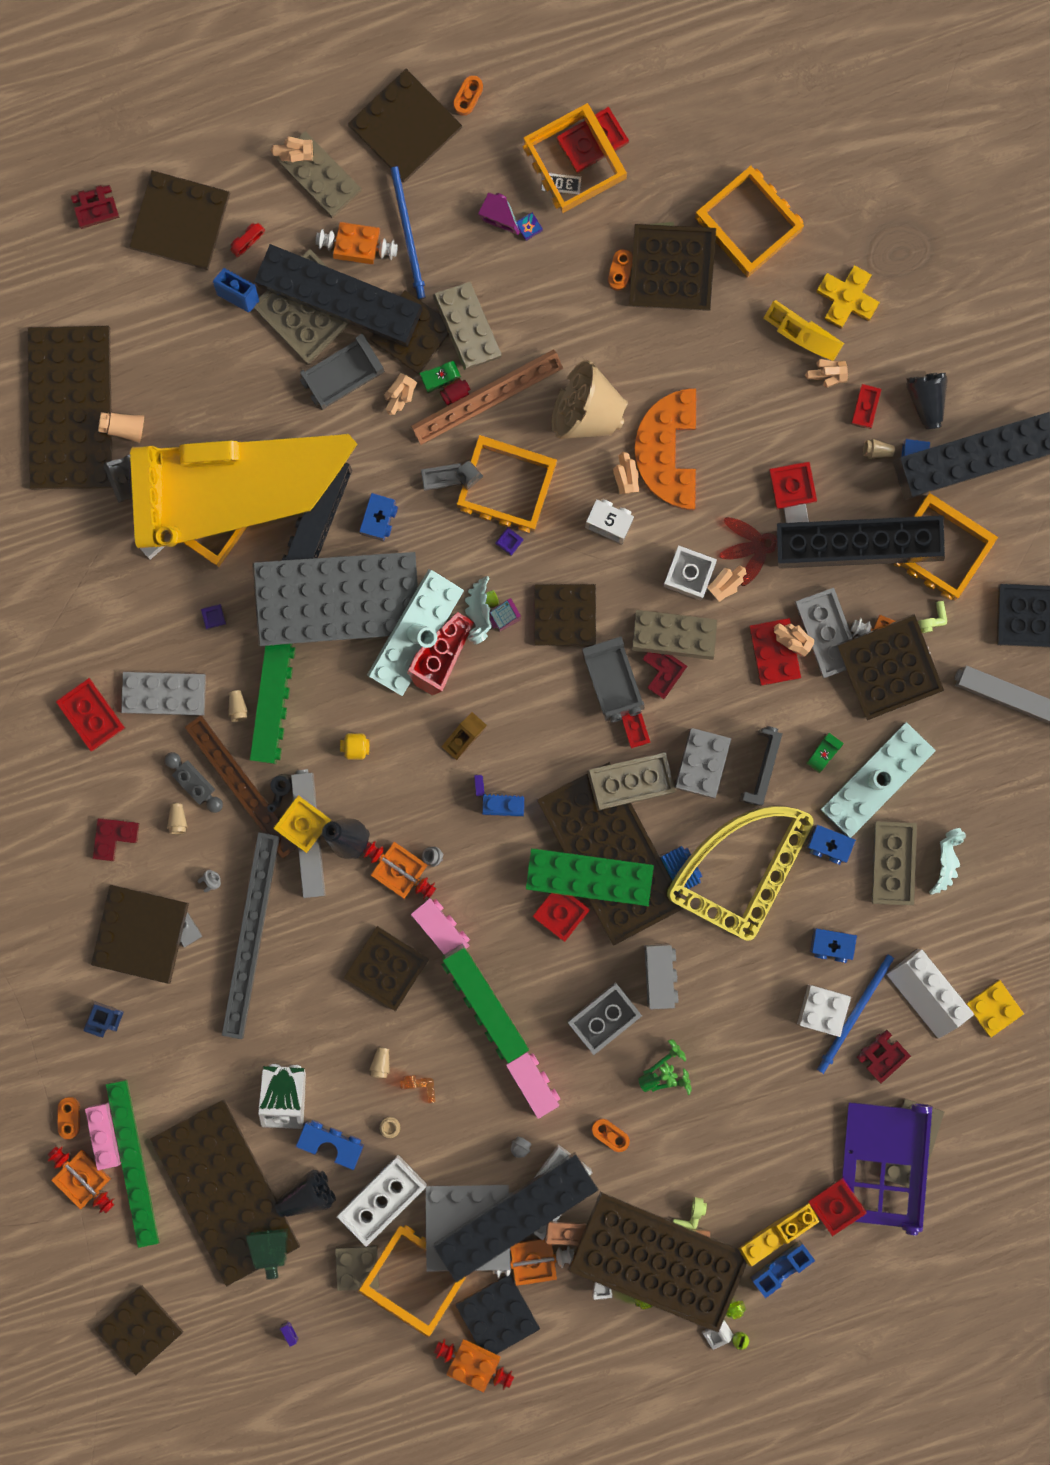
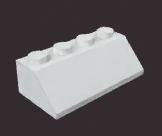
[886,949,974,1039]

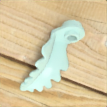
[465,576,492,644]
[929,828,966,895]

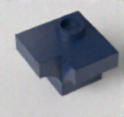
[83,1001,124,1038]

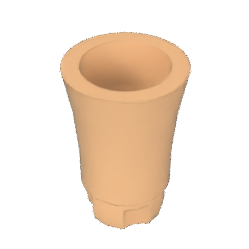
[98,412,144,443]

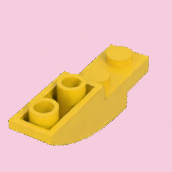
[764,300,844,361]
[738,1204,820,1266]

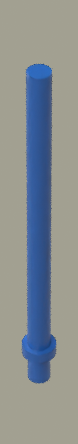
[390,167,426,300]
[817,954,895,1074]

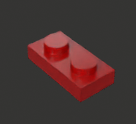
[851,384,882,429]
[622,713,651,749]

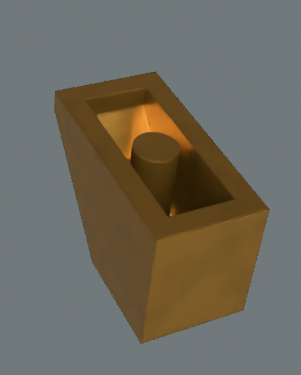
[442,712,487,760]

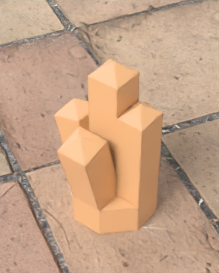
[271,136,313,162]
[805,359,848,388]
[384,373,417,415]
[613,452,639,495]
[707,565,746,602]
[774,623,814,657]

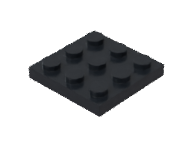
[997,584,1050,648]
[456,1274,540,1354]

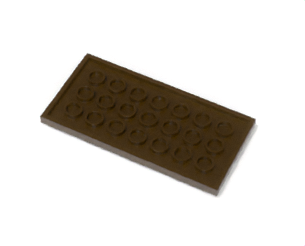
[28,326,112,490]
[537,762,684,946]
[150,1099,300,1287]
[568,1191,747,1333]

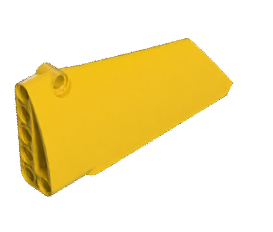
[130,434,358,548]

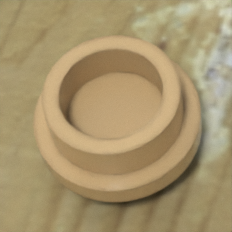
[380,1117,400,1138]

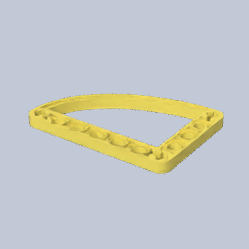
[667,806,813,941]

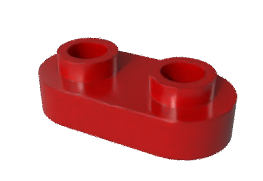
[230,223,265,257]

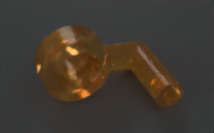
[400,1075,436,1103]

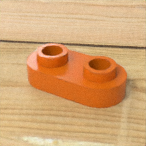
[454,76,483,116]
[608,249,633,291]
[58,1097,80,1139]
[592,1118,630,1152]

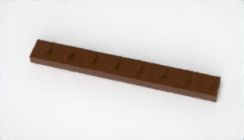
[185,715,298,859]

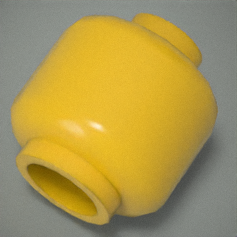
[340,733,369,760]

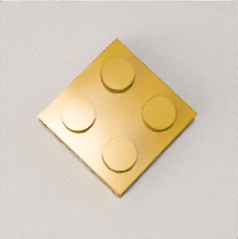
[273,795,332,853]
[966,980,1024,1038]

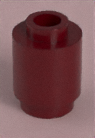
[439,378,471,406]

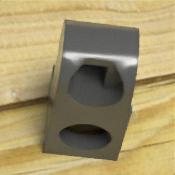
[456,461,483,490]

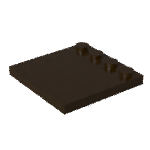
[348,69,462,183]
[129,170,230,270]
[629,224,716,311]
[837,614,944,721]
[91,885,189,984]

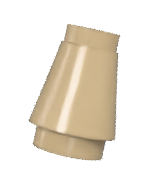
[863,439,895,459]
[228,690,249,722]
[167,803,188,834]
[369,1048,390,1079]

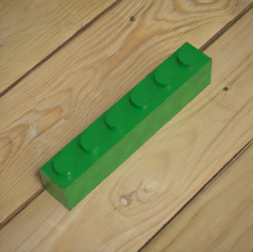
[250,643,296,764]
[441,943,529,1064]

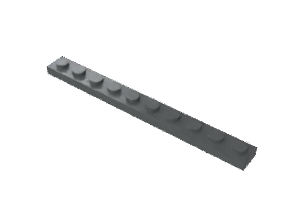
[222,832,280,1039]

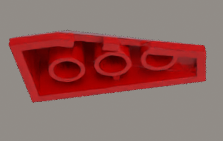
[407,612,474,696]

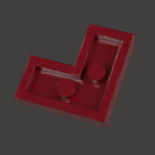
[642,652,688,700]
[93,818,140,861]

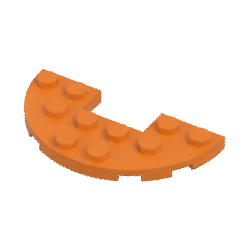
[634,388,696,510]

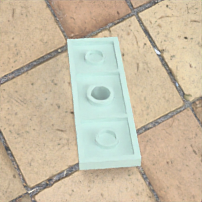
[367,569,464,696]
[820,722,936,838]

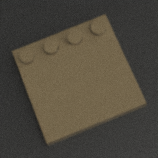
[254,249,350,364]

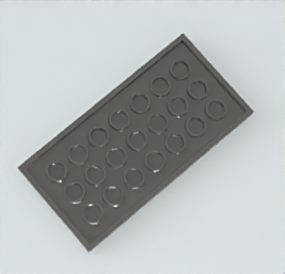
[252,552,418,646]

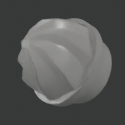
[422,846,444,867]
[511,1136,532,1158]

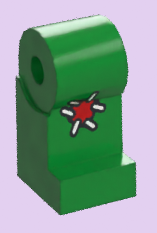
[420,361,461,393]
[806,733,844,773]

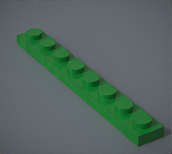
[106,1080,160,1248]

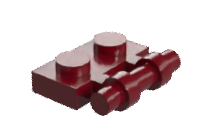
[71,185,120,229]
[856,1030,911,1084]

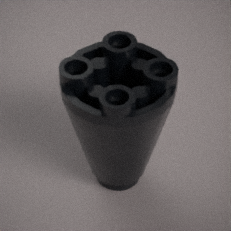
[906,373,948,430]
[322,818,370,859]
[275,1170,336,1217]

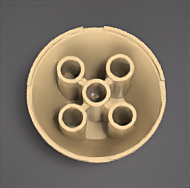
[552,360,628,439]

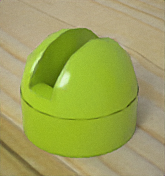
[485,590,499,608]
[732,1332,749,1350]

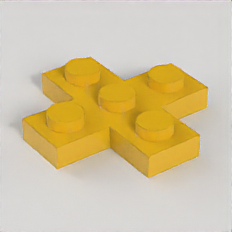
[816,265,880,329]

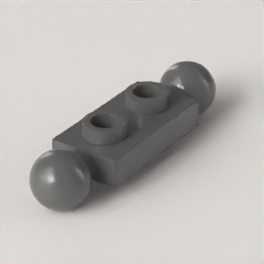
[164,752,223,813]

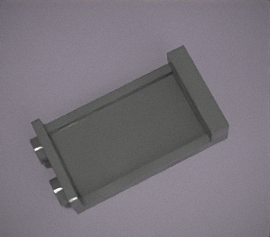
[299,334,385,410]
[582,637,645,722]
[739,726,782,807]

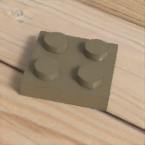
[336,1245,379,1291]

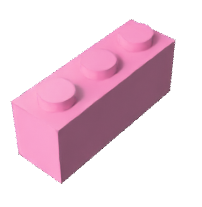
[411,898,470,955]
[506,1052,560,1119]
[85,1102,121,1170]

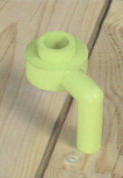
[918,601,947,633]
[673,1197,707,1229]

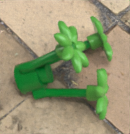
[638,1039,692,1095]

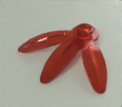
[719,517,778,586]

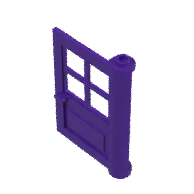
[843,1102,933,1235]

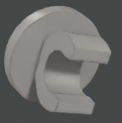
[198,870,221,892]

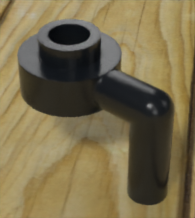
[267,774,292,813]

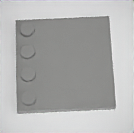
[426,1185,510,1272]

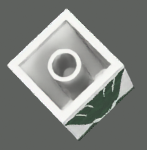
[259,1064,306,1129]

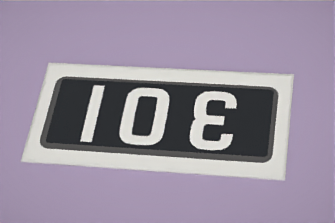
[542,173,581,194]

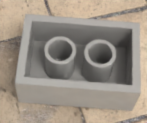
[675,728,731,799]
[644,944,678,1009]
[567,983,642,1055]

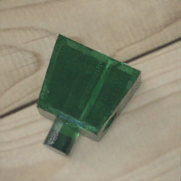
[246,1228,288,1280]

